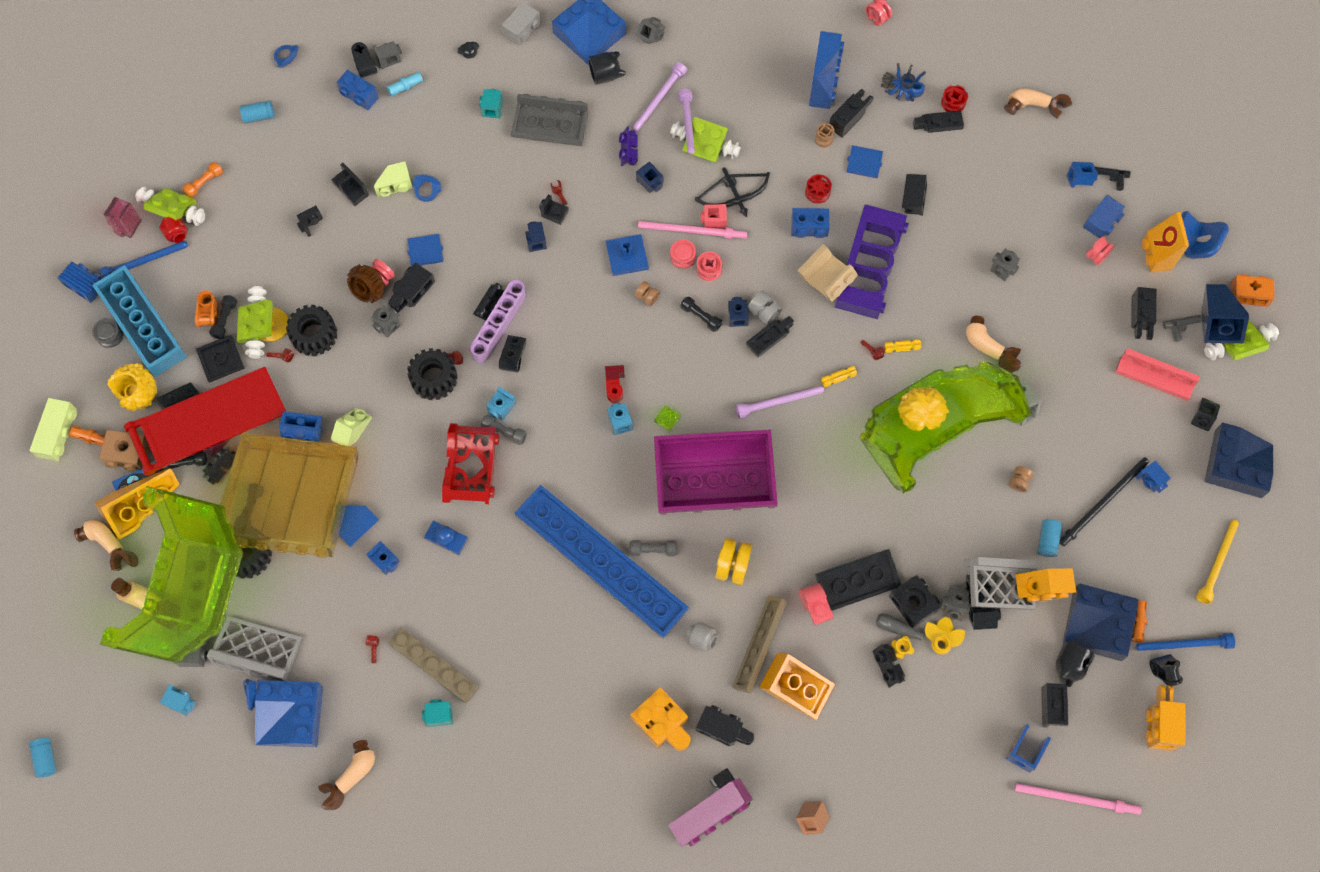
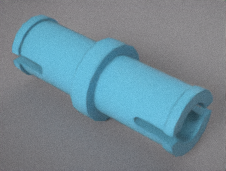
[386,71,423,97]

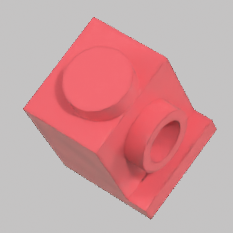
[700,204,727,229]

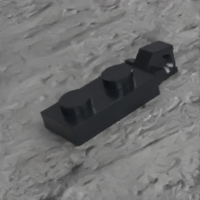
[913,110,964,133]
[746,316,794,358]

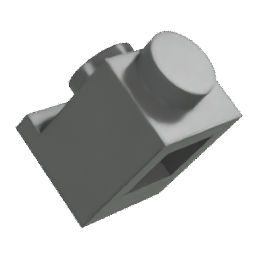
[373,41,402,69]

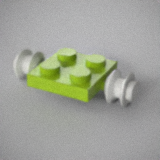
[670,117,741,163]
[135,186,205,226]
[237,286,273,359]
[1204,320,1279,361]

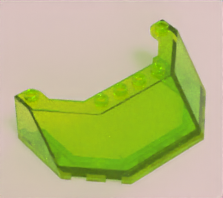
[860,361,1032,494]
[100,486,243,663]

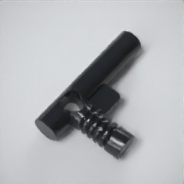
[1095,167,1131,191]

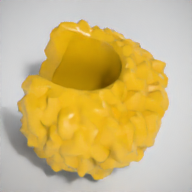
[107,362,157,412]
[898,387,949,431]

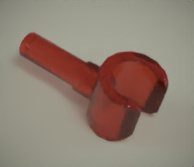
[550,180,567,206]
[860,340,885,360]
[266,348,294,362]
[448,351,463,365]
[366,635,379,664]

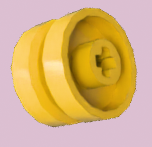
[715,537,753,586]

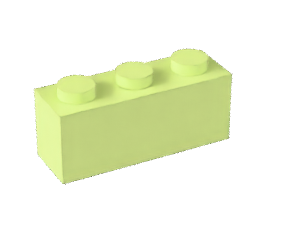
[29,398,77,461]

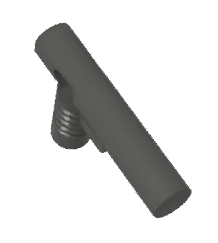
[1163,315,1202,342]

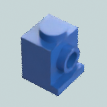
[1066,162,1098,188]
[1136,460,1171,493]
[366,541,400,575]

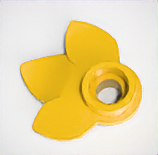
[925,617,965,655]

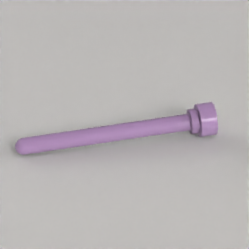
[633,62,687,131]
[678,88,695,154]
[735,386,824,419]

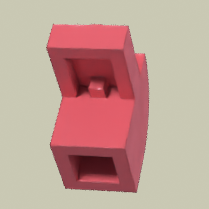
[798,583,834,626]

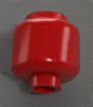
[159,217,188,243]

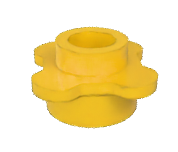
[891,636,914,659]

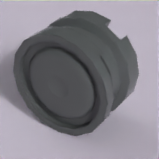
[92,318,123,348]

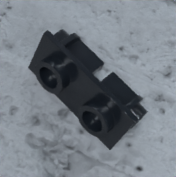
[473,283,505,321]
[203,447,239,485]
[872,644,905,688]

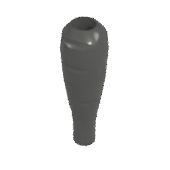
[875,613,924,640]

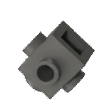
[636,17,665,44]
[990,248,1020,281]
[371,305,401,338]
[940,586,971,621]

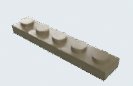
[732,596,787,693]
[388,627,479,704]

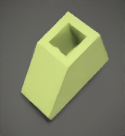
[374,161,413,197]
[331,408,372,448]

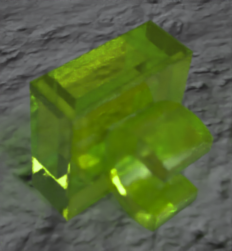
[654,405,681,432]

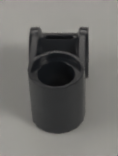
[351,42,378,78]
[1149,654,1183,686]

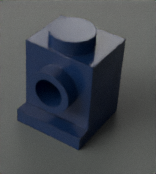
[636,161,664,193]
[525,221,547,252]
[728,297,749,327]

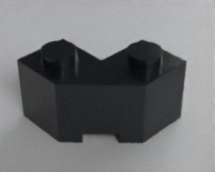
[966,574,1001,630]

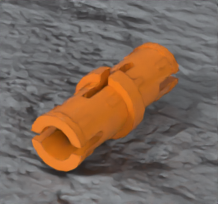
[70,425,105,446]
[1131,600,1147,642]

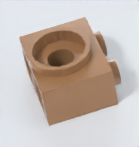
[99,430,149,471]

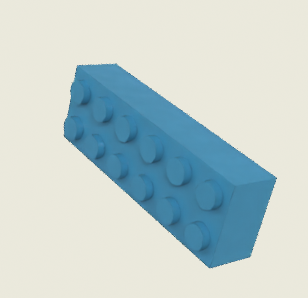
[92,265,187,377]

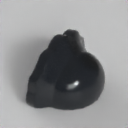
[458,41,479,59]

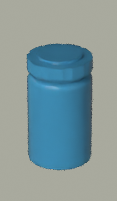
[240,100,275,123]
[1037,519,1062,557]
[29,738,57,778]

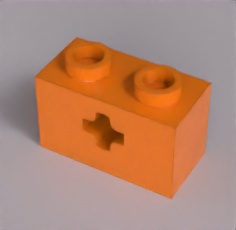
[1230,274,1274,307]

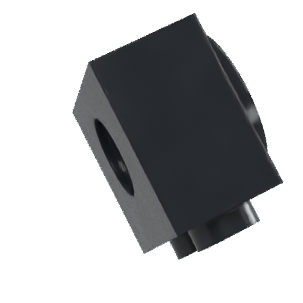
[889,575,941,628]

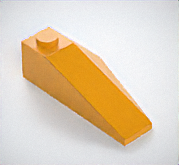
[94,468,179,540]

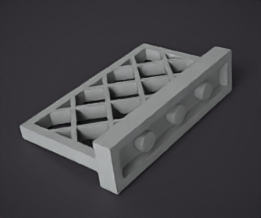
[964,557,1039,610]
[207,616,303,681]

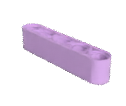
[470,280,526,363]

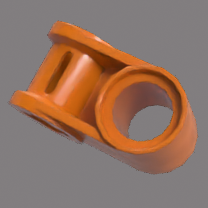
[195,290,219,328]

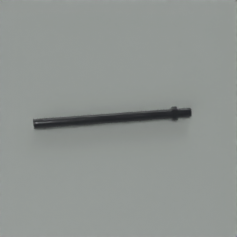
[1059,457,1149,547]

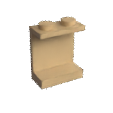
[797,244,858,302]

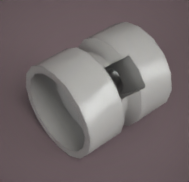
[748,291,783,325]

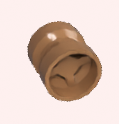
[815,123,834,148]
[635,281,660,307]
[1009,466,1034,492]

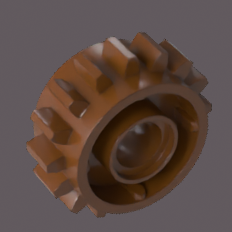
[347,264,384,303]

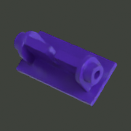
[619,126,638,166]

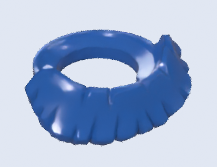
[274,45,299,68]
[412,174,442,202]
[243,679,257,711]

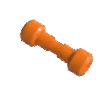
[182,162,223,198]

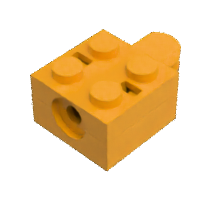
[1015,568,1076,602]
[1145,685,1186,751]
[630,687,691,751]

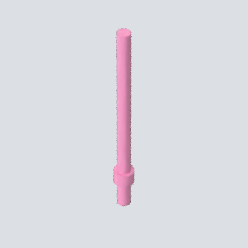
[638,221,748,239]
[1015,783,1141,815]

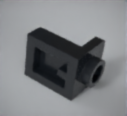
[539,194,569,225]
[296,205,323,237]
[1191,397,1220,431]

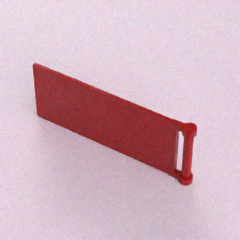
[124,367,287,476]

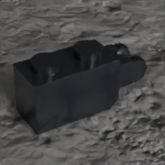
[829,89,874,138]
[388,262,435,313]
[1131,287,1157,340]
[695,705,754,747]

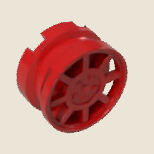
[941,85,968,112]
[805,174,832,204]

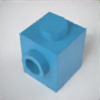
[607,403,633,435]

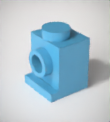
[486,387,516,420]
[160,684,196,716]

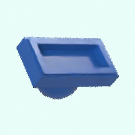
[424,520,468,555]

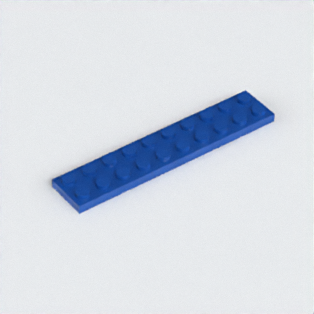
[515,485,689,639]

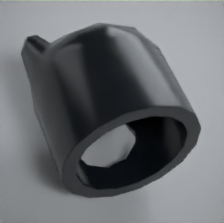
[588,51,626,85]
[1055,642,1095,687]

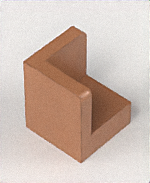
[796,801,830,835]

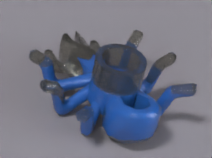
[881,63,926,102]

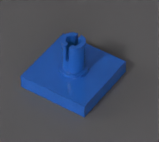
[606,234,649,276]

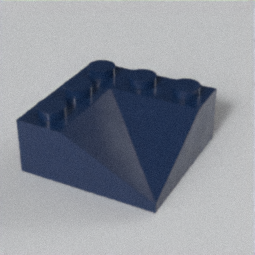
[1204,422,1273,498]
[1062,583,1139,661]

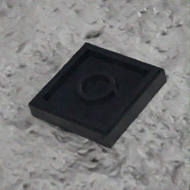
[196,335,245,383]

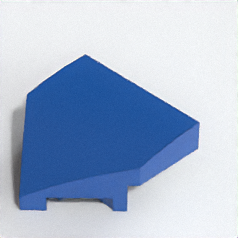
[336,505,379,547]

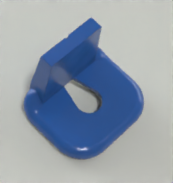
[1181,211,1229,259]

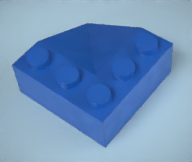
[552,0,626,65]
[809,31,844,109]
[255,680,323,748]

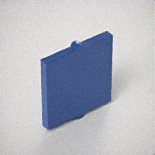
[847,145,883,178]
[407,234,443,267]

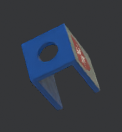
[1005,724,1051,773]

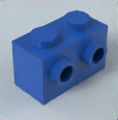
[337,69,379,110]
[791,208,830,238]
[279,411,323,445]

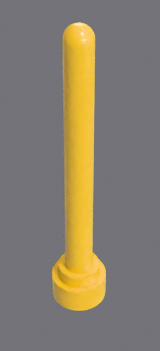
[1196,519,1239,604]

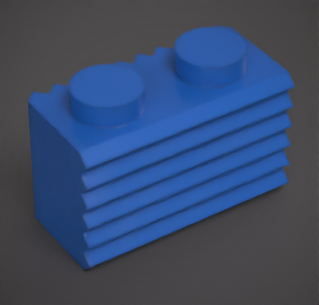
[1083,195,1125,239]
[58,262,103,303]

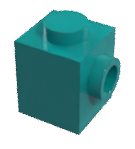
[479,89,503,119]
[421,699,453,727]

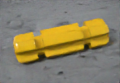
[884,339,921,353]
[821,365,857,387]

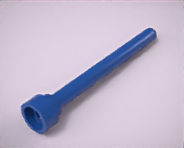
[100,241,188,278]
[1136,632,1235,651]

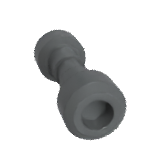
[480,415,527,445]
[630,540,677,556]

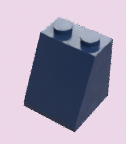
[1201,284,1249,344]

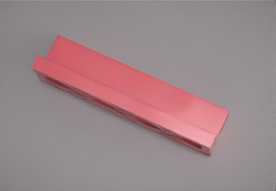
[1115,348,1200,401]

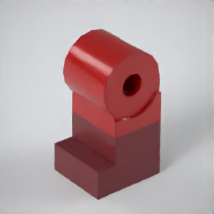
[605,365,625,404]

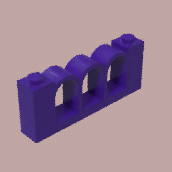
[835,204,909,319]

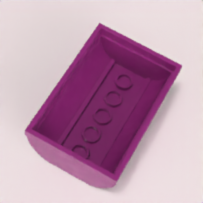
[654,429,778,515]

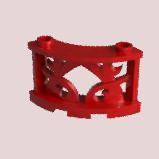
[442,423,499,505]

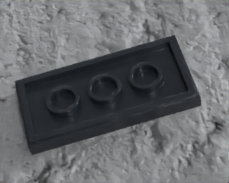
[814,549,901,611]

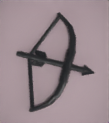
[695,167,770,217]

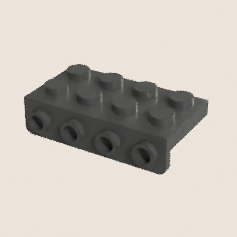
[511,94,588,146]

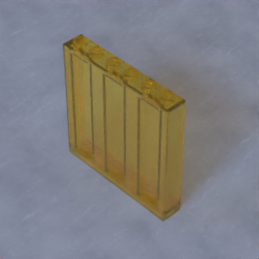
[211,433,359,558]

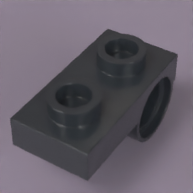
[499,335,526,373]
[157,382,199,410]

